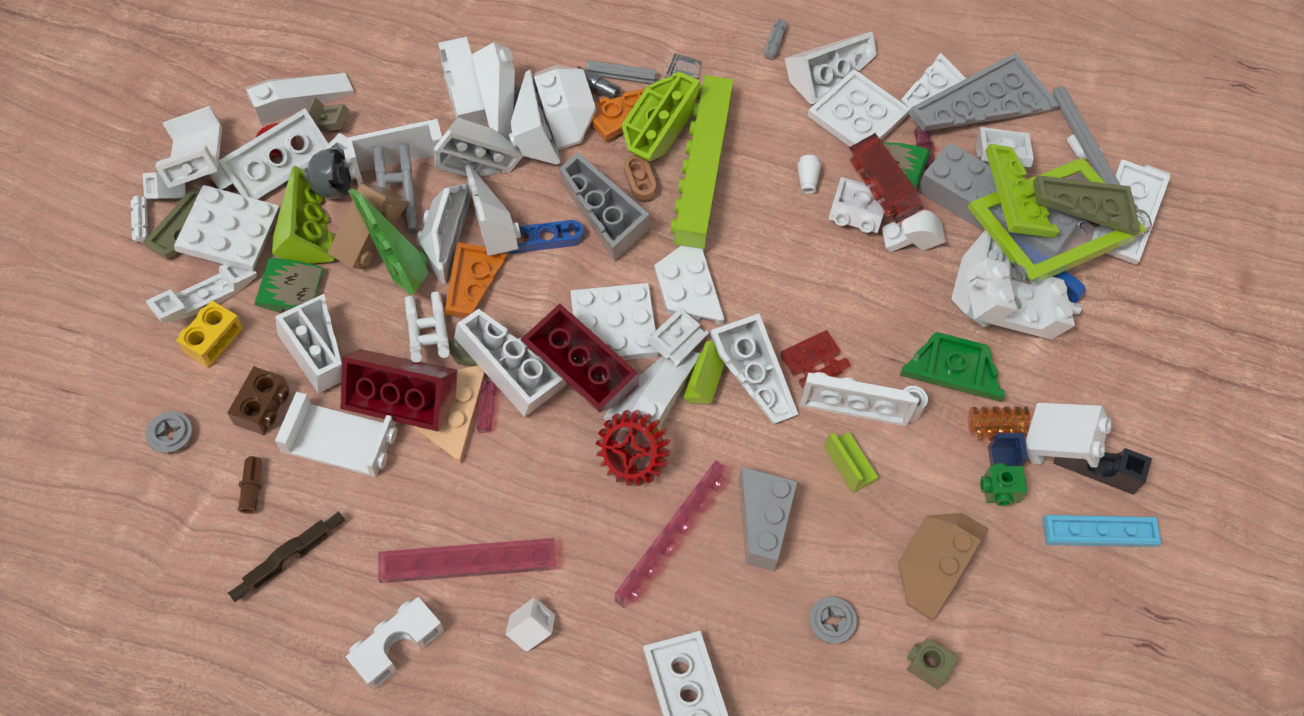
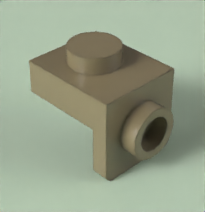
[307,98,349,132]

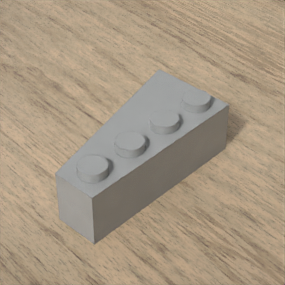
[559,152,651,261]

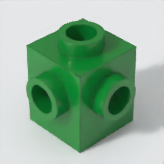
[980,463,1027,506]

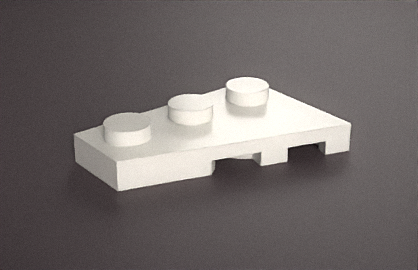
[901,53,966,120]

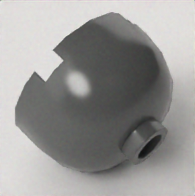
[304,148,351,200]

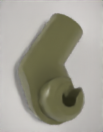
[449,338,478,366]

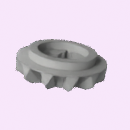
[146,411,193,455]
[809,597,857,644]

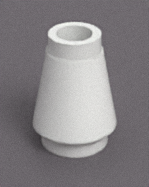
[797,155,822,194]

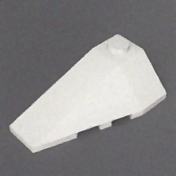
[784,32,877,104]
[472,42,515,143]
[509,70,561,164]
[245,73,354,126]
[464,164,521,256]
[710,314,799,424]
[604,351,699,441]

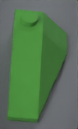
[348,188,429,295]

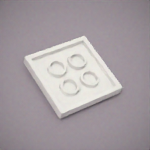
[807,69,910,157]
[174,185,280,272]
[570,283,659,360]

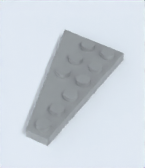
[908,53,1060,131]

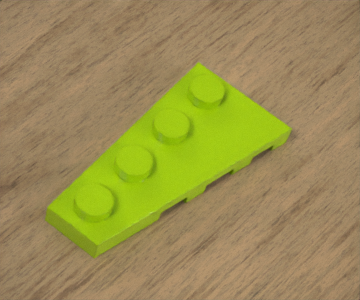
[985,144,1060,238]

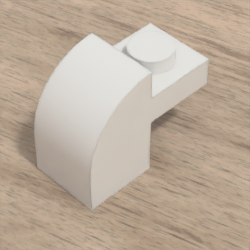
[882,209,946,252]

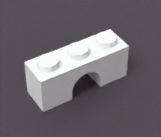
[345,597,444,691]

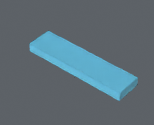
[1042,515,1161,547]

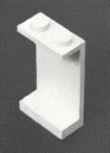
[155,105,222,188]
[343,119,443,186]
[275,392,397,477]

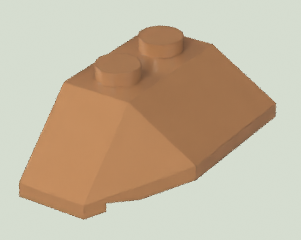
[898,513,987,621]

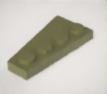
[1033,175,1140,236]

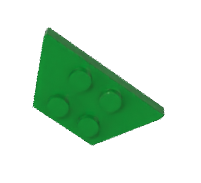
[900,332,1005,402]

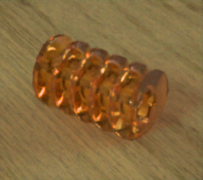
[968,406,1030,441]

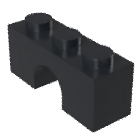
[1053,448,1152,495]

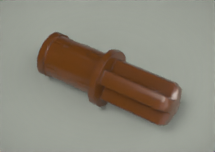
[237,456,262,514]

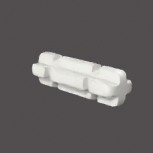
[131,195,148,243]

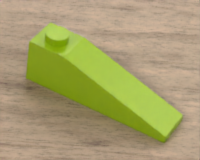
[272,165,335,264]

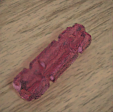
[476,381,496,433]

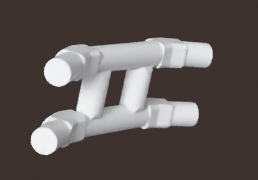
[404,292,450,363]

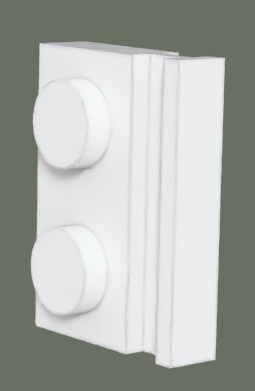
[647,308,709,367]

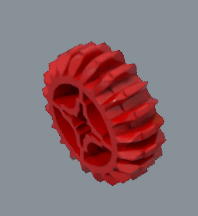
[595,410,672,486]

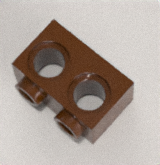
[227,366,289,435]

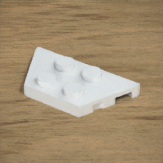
[654,246,724,325]

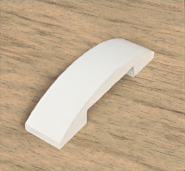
[146,264,257,322]

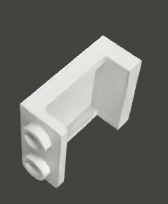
[1025,403,1111,467]

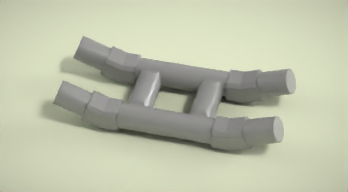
[373,143,417,234]

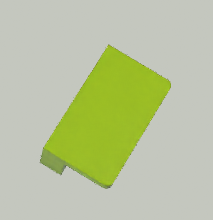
[684,341,725,404]
[824,432,878,493]

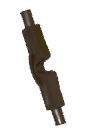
[227,511,345,603]

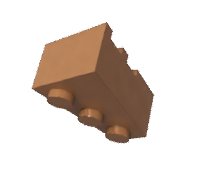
[327,183,409,269]

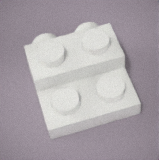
[975,127,1034,167]
[828,177,889,233]

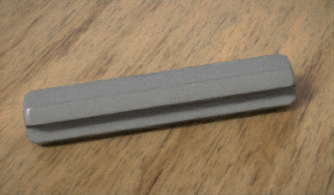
[586,60,657,84]

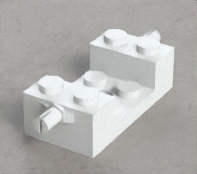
[965,258,1082,340]

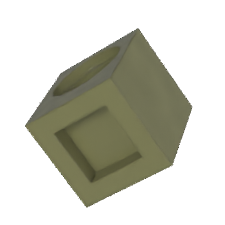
[907,638,958,690]

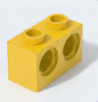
[176,300,244,368]

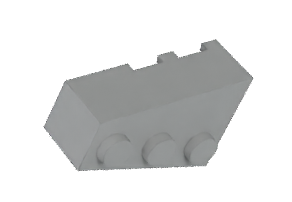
[739,467,797,572]

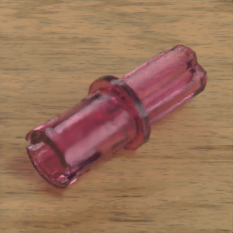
[914,126,935,170]

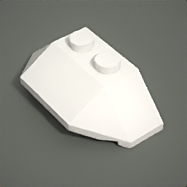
[534,65,596,151]
[434,117,523,177]
[417,184,471,284]
[951,230,1013,327]

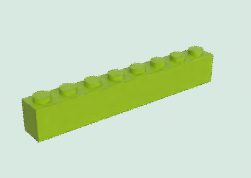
[670,75,733,249]

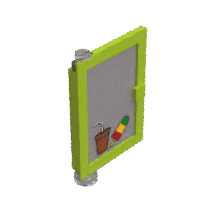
[967,158,1152,284]

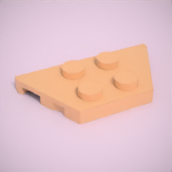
[413,365,486,463]

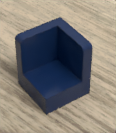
[988,433,1028,466]

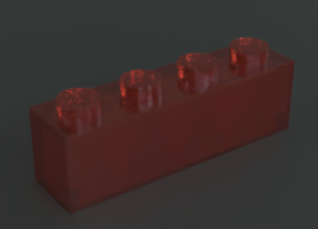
[849,133,924,224]

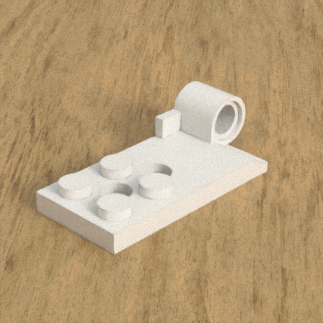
[209,108,328,199]
[1090,159,1170,265]
[799,372,928,426]
[643,631,728,716]

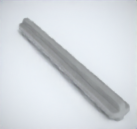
[1053,86,1120,185]

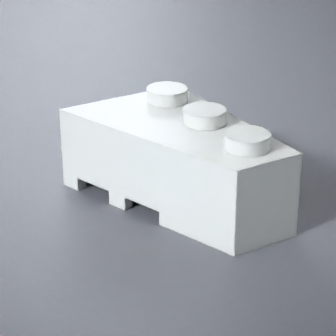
[438,37,488,125]
[275,294,342,393]

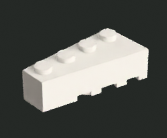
[454,309,567,417]

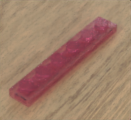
[615,460,726,608]
[378,538,556,583]

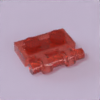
[780,330,850,389]

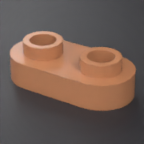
[624,155,656,201]

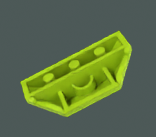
[621,71,700,162]

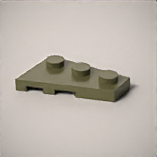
[144,186,200,260]

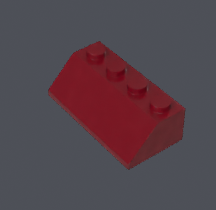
[520,303,639,413]
[340,349,458,432]

